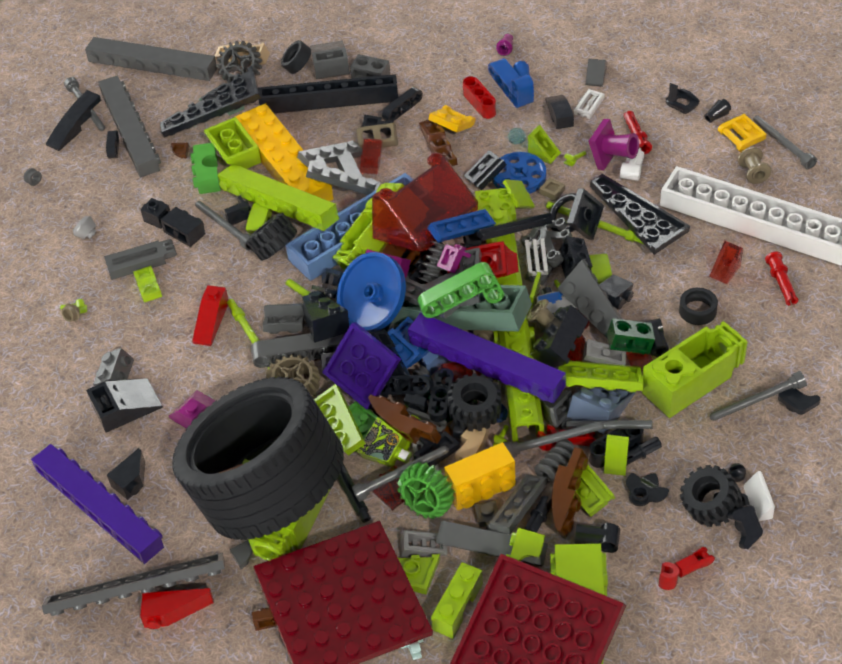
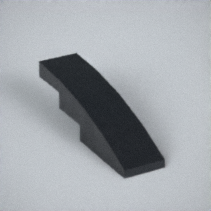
[46,90,102,151]

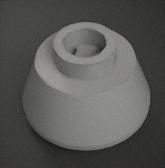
[73,216,97,240]

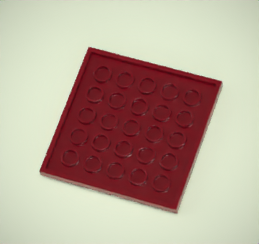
[253,520,433,664]
[450,554,626,664]

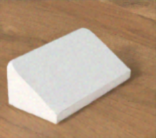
[744,471,775,521]

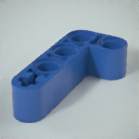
[488,58,534,108]

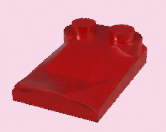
[447,241,519,278]

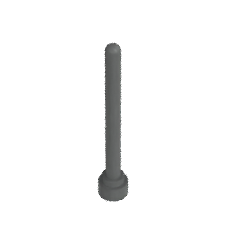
[64,77,105,131]
[753,116,817,170]
[195,201,251,250]
[710,371,807,421]
[504,421,604,458]
[351,446,449,502]

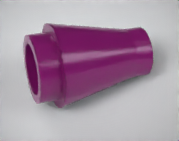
[496,34,513,56]

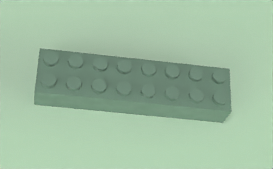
[386,284,532,331]

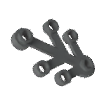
[521,217,572,267]

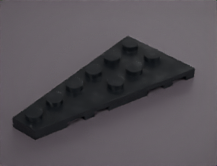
[160,66,261,138]

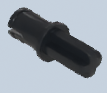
[626,437,662,466]
[524,496,552,533]

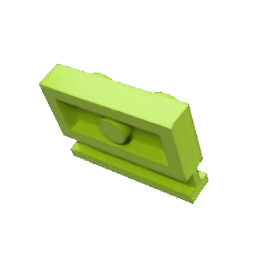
[576,465,616,517]

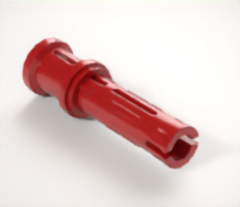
[623,111,652,154]
[765,251,799,306]

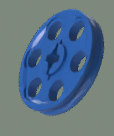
[492,152,546,194]

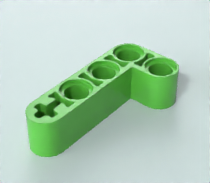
[418,262,504,318]

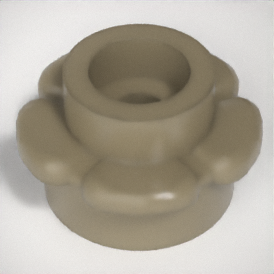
[62,303,80,322]

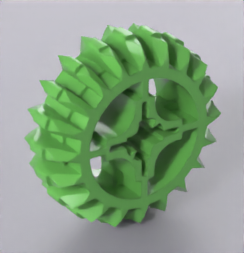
[397,462,455,519]

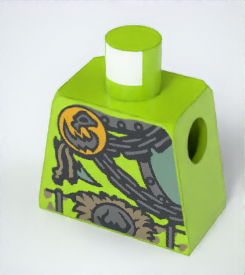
[357,417,412,467]

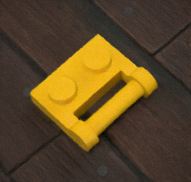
[428,105,476,133]
[718,114,767,152]

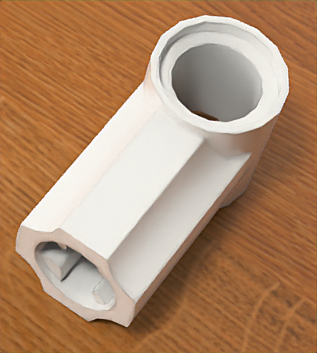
[620,148,644,181]

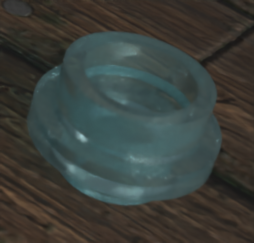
[508,128,526,144]

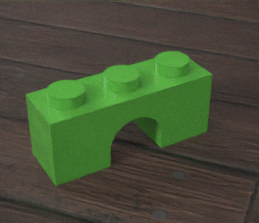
[190,143,221,194]

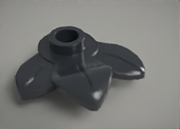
[626,473,669,506]

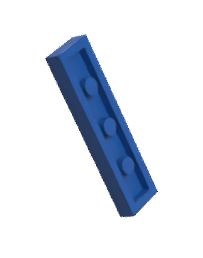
[428,209,496,243]

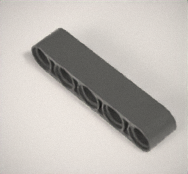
[250,333,346,368]
[436,521,548,566]

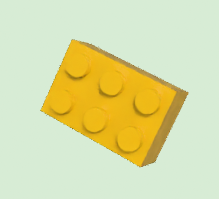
[444,442,516,511]

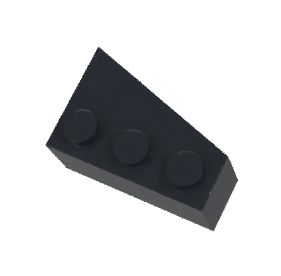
[302,291,349,343]

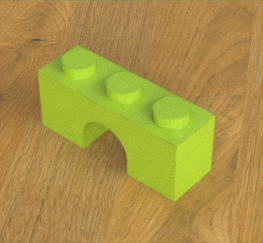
[506,528,545,561]
[431,562,483,639]

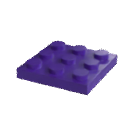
[323,322,401,410]

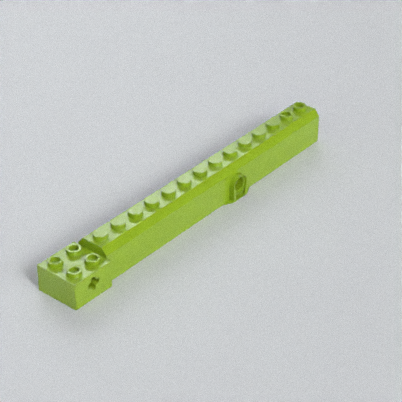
[475,188,544,443]

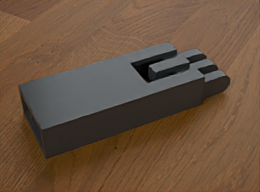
[104,239,177,280]

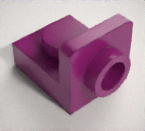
[437,244,471,274]

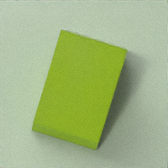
[528,125,561,164]

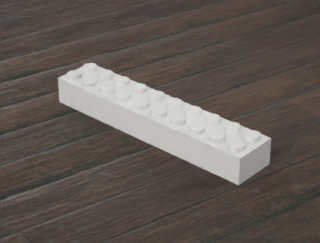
[660,166,842,266]

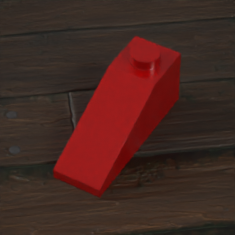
[192,285,229,346]
[140,588,214,629]

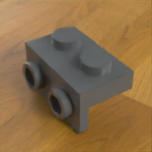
[262,303,305,334]
[93,348,134,386]

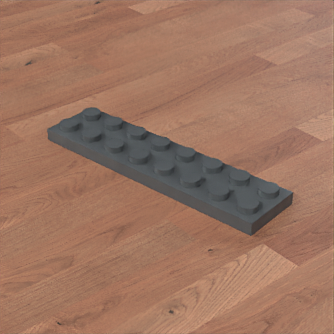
[42,552,225,616]

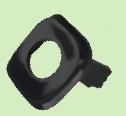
[666,83,700,114]

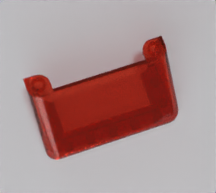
[372,153,478,251]

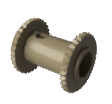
[738,147,772,184]
[527,299,555,328]

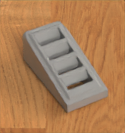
[400,530,448,557]

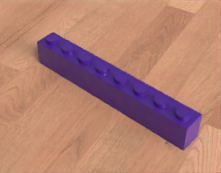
[408,313,566,404]
[31,444,164,564]

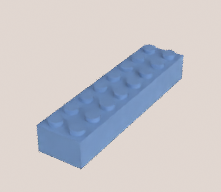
[286,173,429,281]

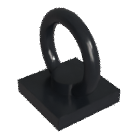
[549,188,604,240]

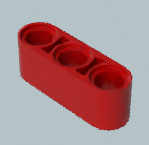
[463,76,496,119]

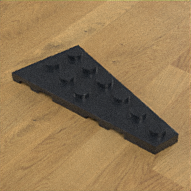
[590,174,690,255]

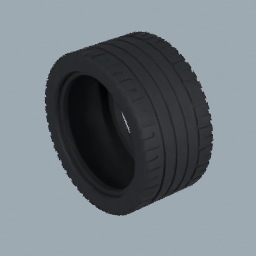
[172,377,344,540]

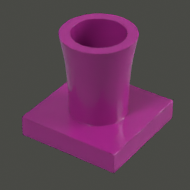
[588,119,639,170]

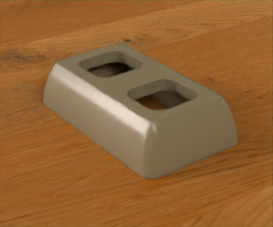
[356,123,398,150]

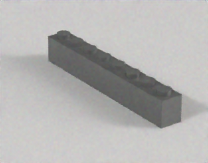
[85,37,217,81]
[98,75,161,178]

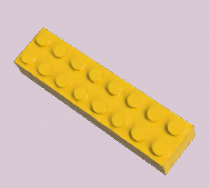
[235,103,334,201]

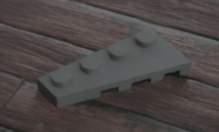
[557,259,622,339]

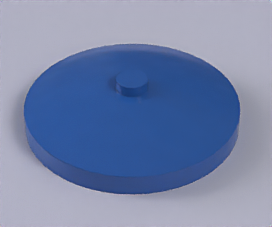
[337,252,406,332]

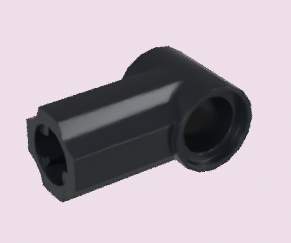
[643,318,669,358]
[575,523,621,553]

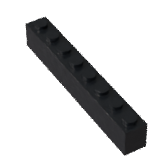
[258,74,398,113]

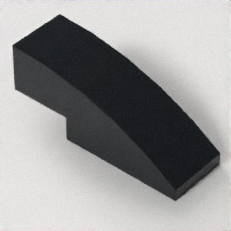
[545,95,574,129]

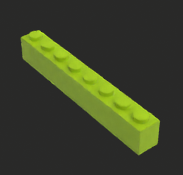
[217,164,339,231]

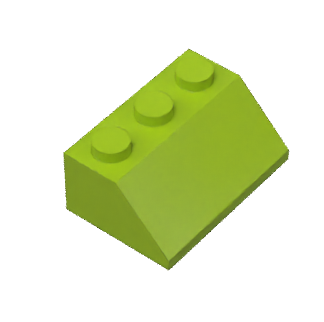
[204,117,261,169]

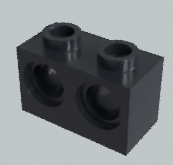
[558,236,593,279]

